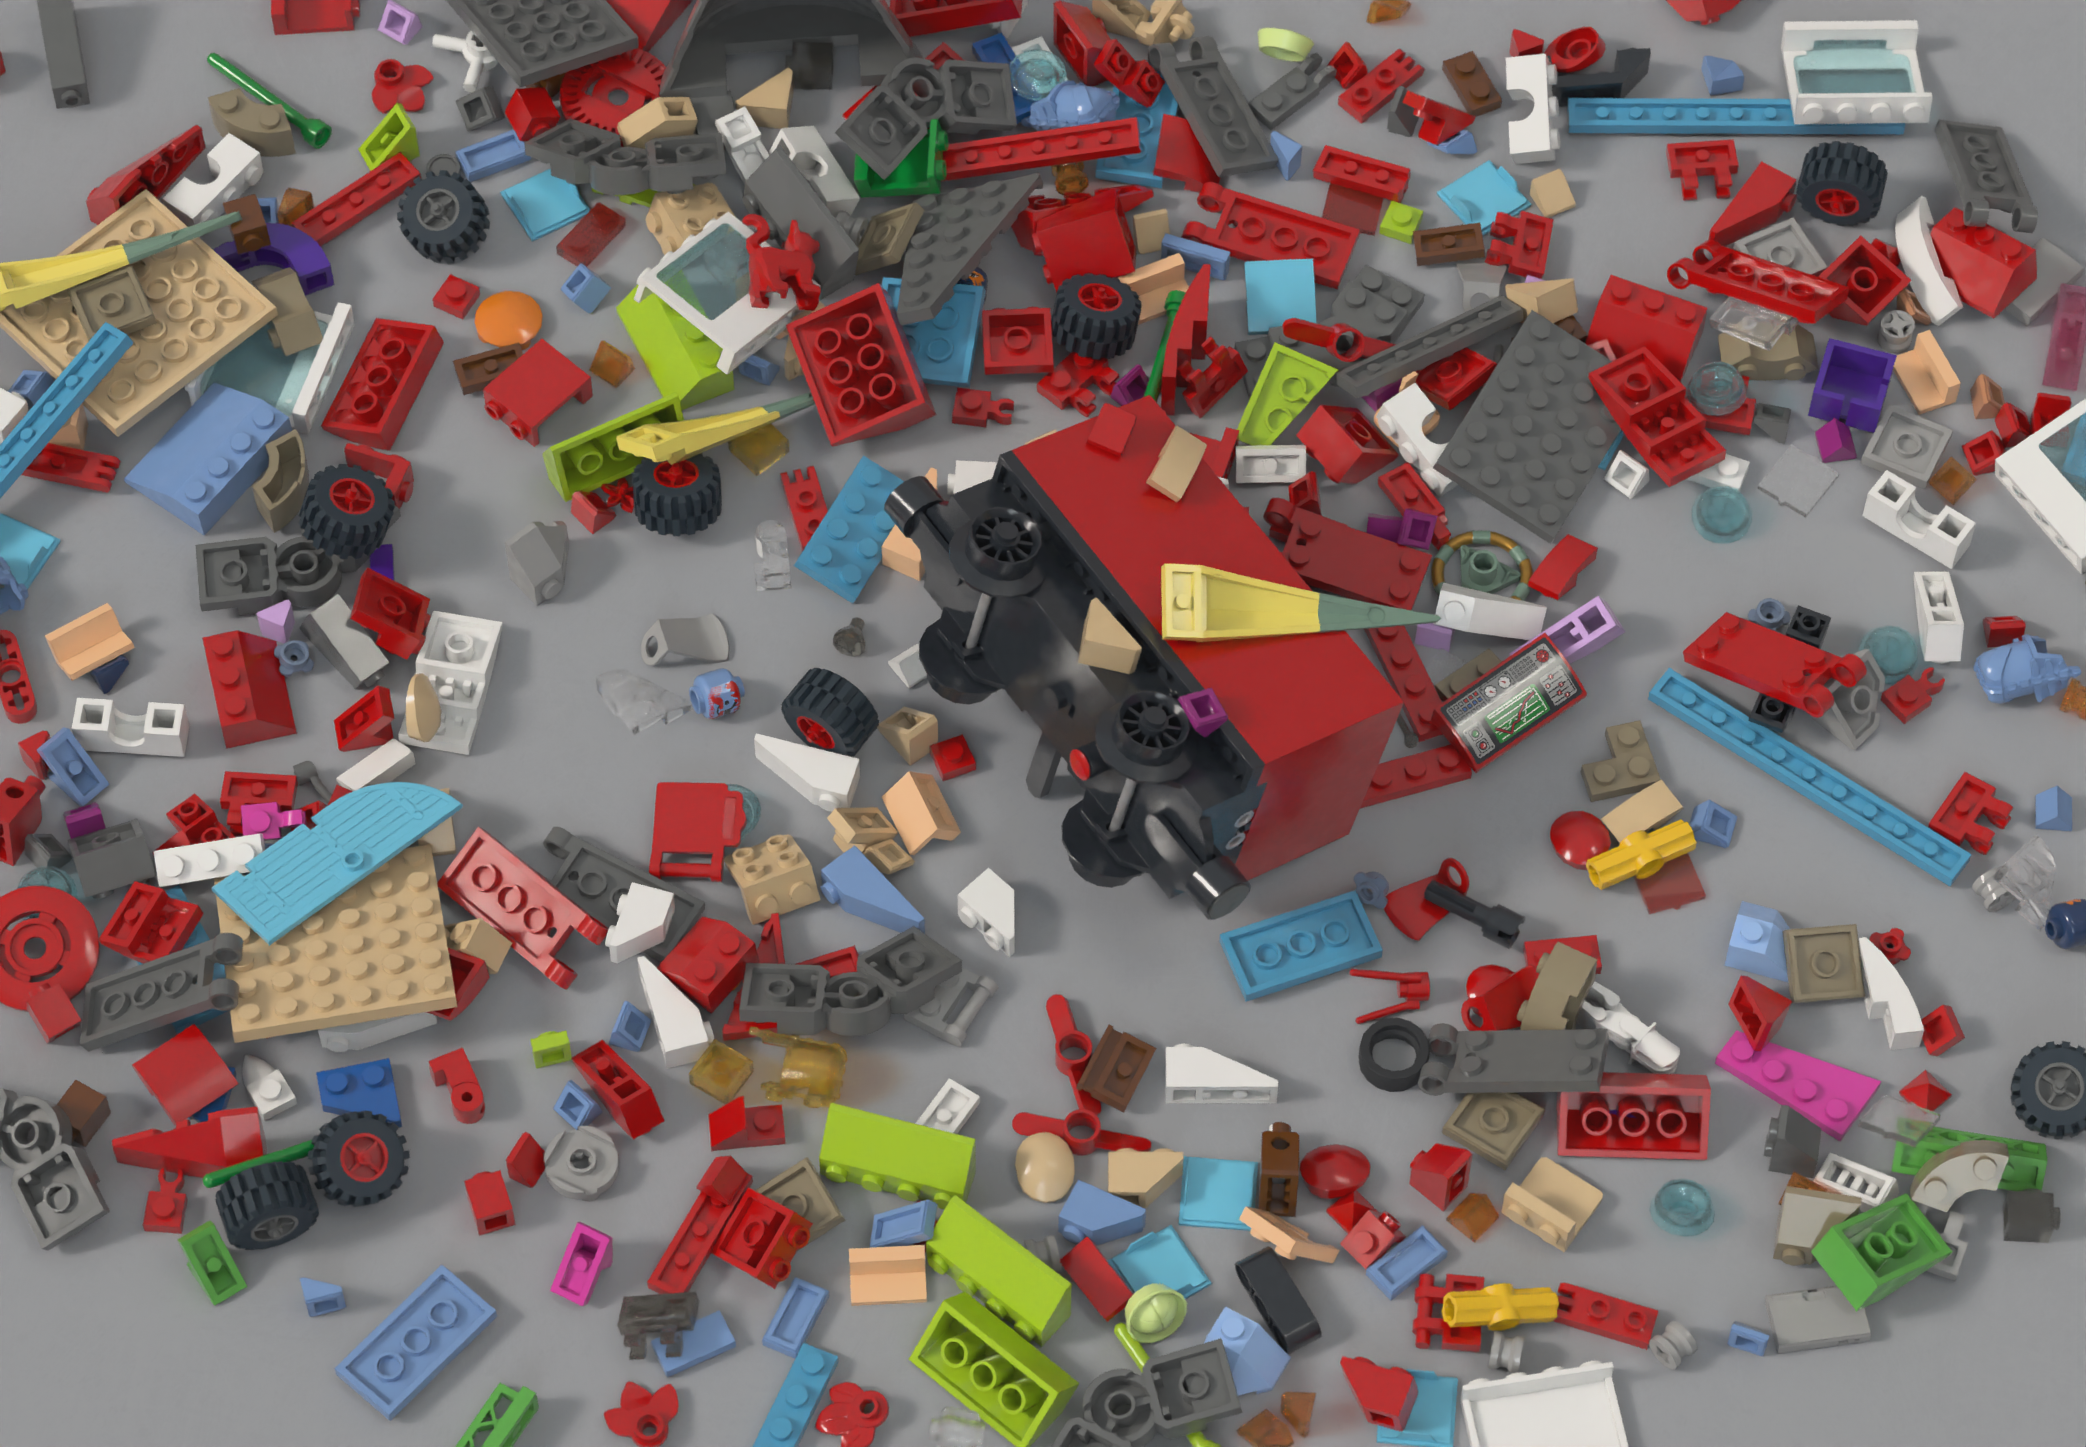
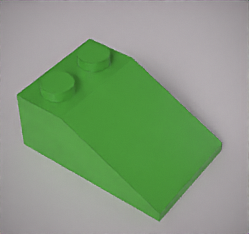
[1811,1193,1952,1311]

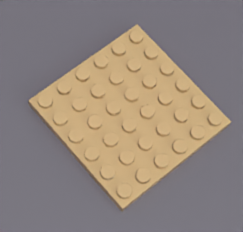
[0,189,278,437]
[214,844,457,1043]

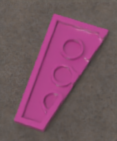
[1715,1030,1881,1141]

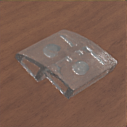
[1709,296,1799,351]

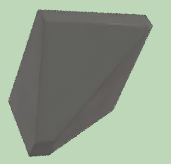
[1754,403,1791,444]

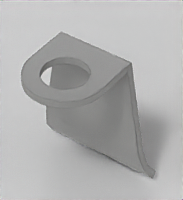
[1455,248,1509,312]
[641,613,730,666]

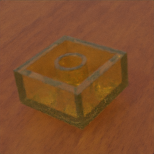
[728,424,790,476]
[689,1039,754,1105]

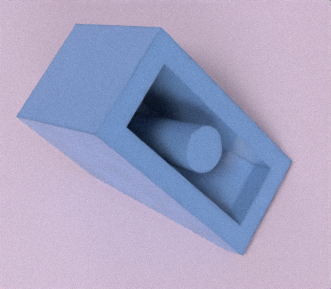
[1058,1179,1146,1246]

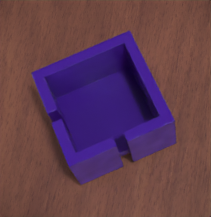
[1808,338,1897,433]

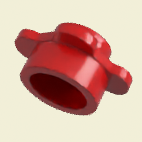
[1869,928,1911,965]

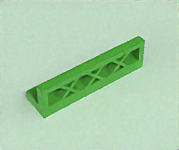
[1891,1121,2047,1195]
[455,1383,539,1447]

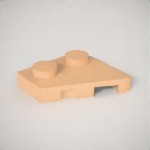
[1239,1206,1340,1263]

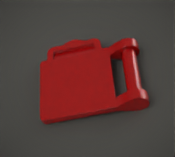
[649,782,747,882]

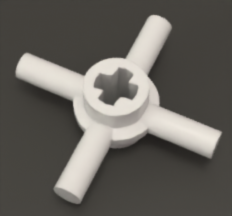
[432,31,498,93]

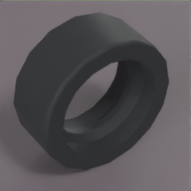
[1358,1018,1430,1092]

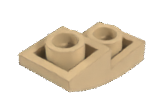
[1146,426,1207,502]
[1601,779,1684,843]

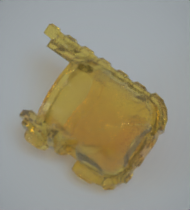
[749,1027,847,1108]

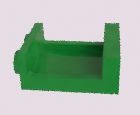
[854,119,948,198]

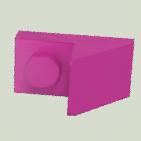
[550,1221,613,1307]

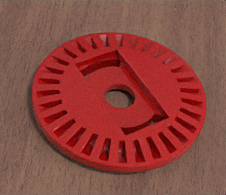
[559,48,666,147]
[0,886,100,1012]

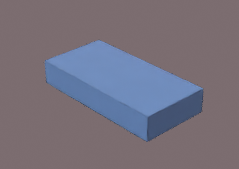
[455,129,531,182]
[1161,233,1230,280]
[870,1199,937,1248]
[1366,1225,1448,1301]
[762,1277,829,1359]
[651,1310,736,1378]

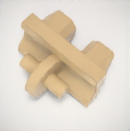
[1135,0,1195,46]

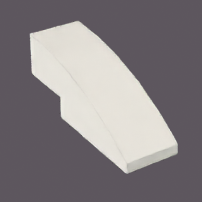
[1858,937,1924,1050]

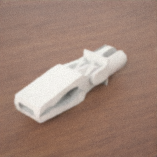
[1577,982,1680,1074]

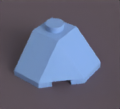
[1724,901,1790,982]
[1204,1306,1290,1396]

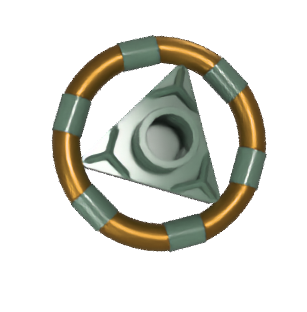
[1431,530,1533,601]

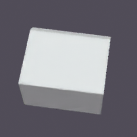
[1604,450,1650,499]
[888,644,927,689]

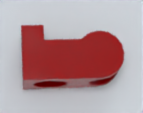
[428,1047,485,1124]

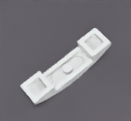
[715,107,770,184]
[1895,196,1963,326]

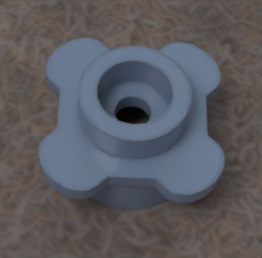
[1748,598,1791,631]
[274,640,314,677]
[1353,871,1389,909]

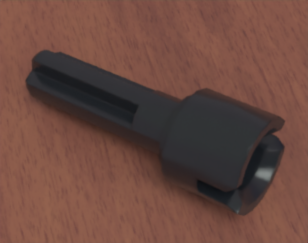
[1424,880,1525,949]

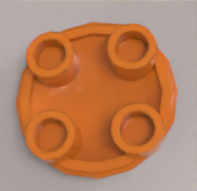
[474,291,543,350]

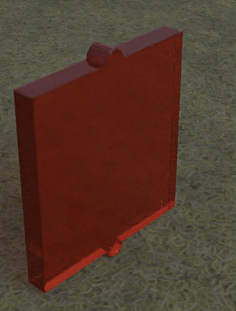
[1322,183,1384,236]
[1633,853,1706,914]

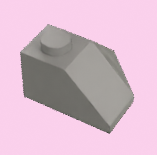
[505,521,569,606]
[1810,649,1885,750]

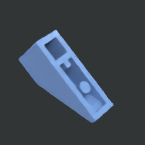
[820,845,925,934]

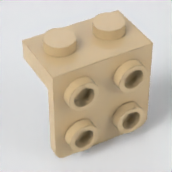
[645,183,739,268]
[724,834,821,925]
[1501,1157,1603,1252]

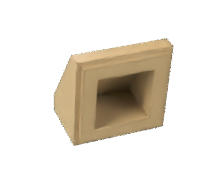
[1530,169,1576,218]
[1133,209,1170,254]

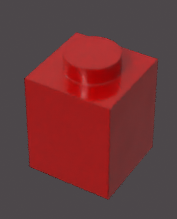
[505,87,561,141]
[25,982,82,1044]
[464,1170,515,1236]

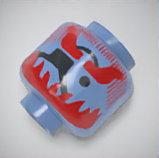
[689,668,745,719]

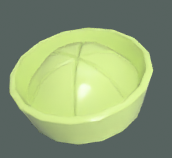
[1257,28,1314,62]
[1125,1283,1187,1343]

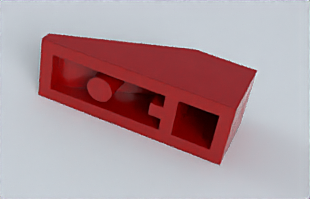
[1708,161,1797,247]
[571,1039,665,1140]

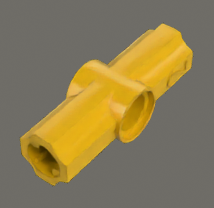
[1586,819,1697,890]
[1442,1283,1559,1331]

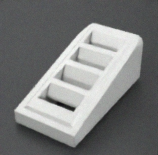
[1813,1153,1899,1212]

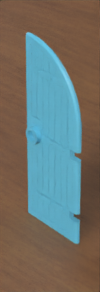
[212,782,463,946]

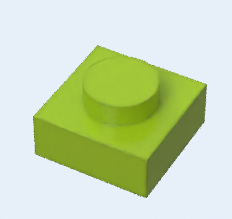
[1379,201,1423,244]
[530,1031,572,1069]

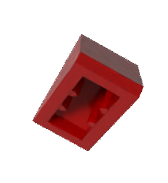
[1728,976,1792,1051]

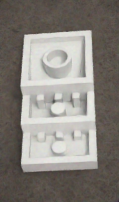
[398,611,503,755]

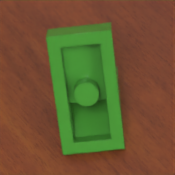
[177,1220,247,1306]

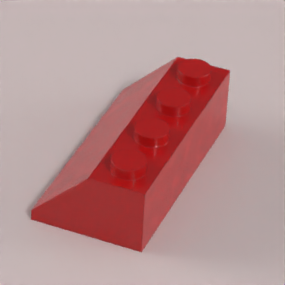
[1557,1072,1711,1160]

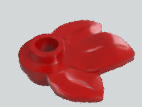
[371,59,434,114]
[604,1381,679,1447]
[815,1382,889,1447]

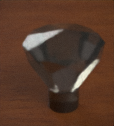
[833,617,866,657]

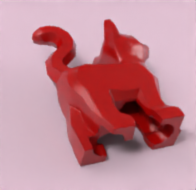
[742,214,821,311]

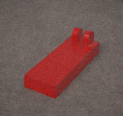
[1313,145,1411,203]

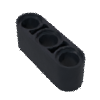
[1235,1246,1322,1354]

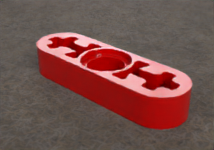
[0,630,37,724]

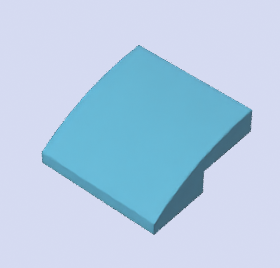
[1244,259,1316,335]

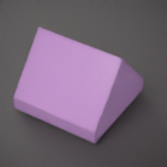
[378,0,422,45]
[256,600,295,644]
[1415,623,1455,652]

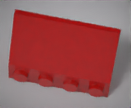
[786,283,936,447]

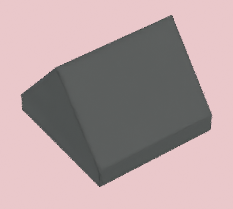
[25,834,72,878]

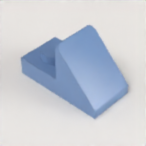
[37,727,109,807]

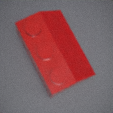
[1930,207,2037,319]
[1585,275,1708,382]
[202,630,297,749]

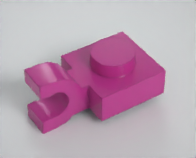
[241,802,307,841]

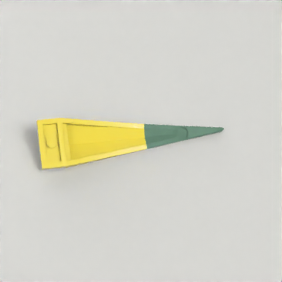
[0,211,242,312]
[616,392,815,465]
[1161,563,1441,642]

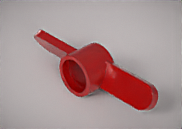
[1282,318,1396,362]
[1046,994,1102,1116]
[1012,1109,1151,1156]

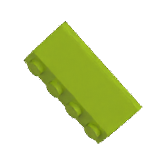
[616,272,734,410]
[542,392,684,502]
[819,1103,976,1210]
[926,1195,1072,1347]
[908,1292,1080,1447]

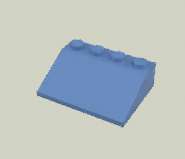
[124,382,292,535]

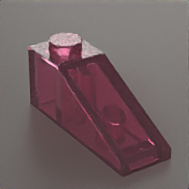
[2042,283,2086,391]

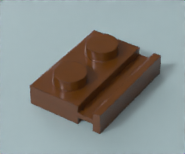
[1076,1024,1157,1113]

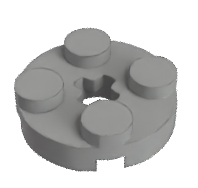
[544,1126,619,1202]

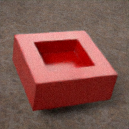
[433,274,480,320]
[929,734,976,781]
[1921,1005,1965,1057]

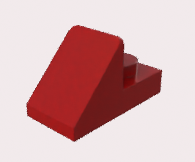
[1402,90,1476,145]
[334,685,395,752]
[708,1096,786,1151]

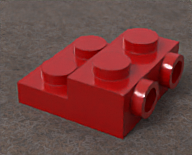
[982,306,1054,375]
[350,567,431,660]
[710,1187,813,1289]

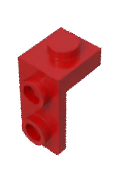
[344,443,414,509]

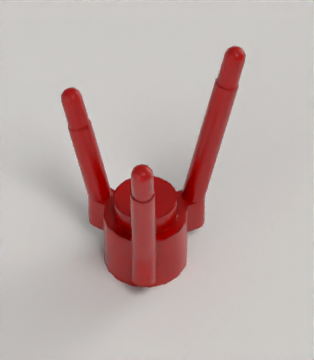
[1349,969,1430,1024]

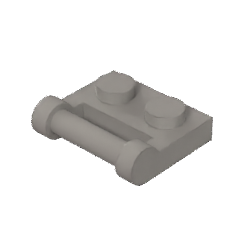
[904,967,998,1046]

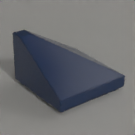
[90,654,129,694]

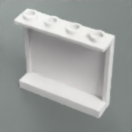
[1460,1360,1628,1447]

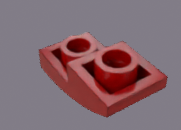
[1093,39,1165,107]
[1528,534,1598,600]
[166,793,235,845]
[1060,1236,1133,1322]

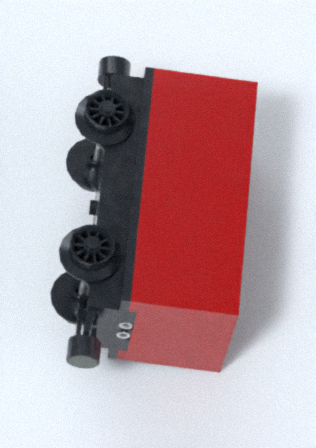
[884,395,1404,920]

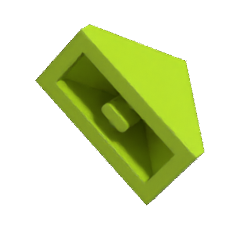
[358,103,420,171]

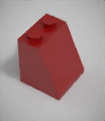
[1032,187,1137,293]

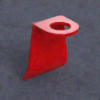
[1384,858,1469,941]
[1461,964,1539,1031]

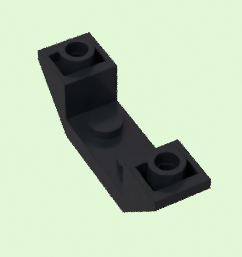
[1547,48,1651,107]
[1748,605,1832,733]

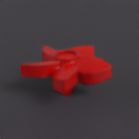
[601,477,634,513]

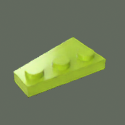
[1236,342,1338,446]

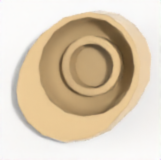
[406,673,442,742]
[1015,1132,1075,1203]

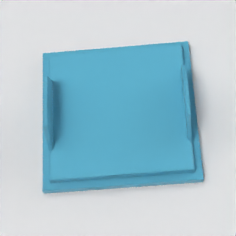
[1437,160,1532,236]
[500,168,592,241]
[0,513,61,590]
[1179,1156,1258,1231]
[1108,1225,1212,1299]
[1376,1369,1458,1447]

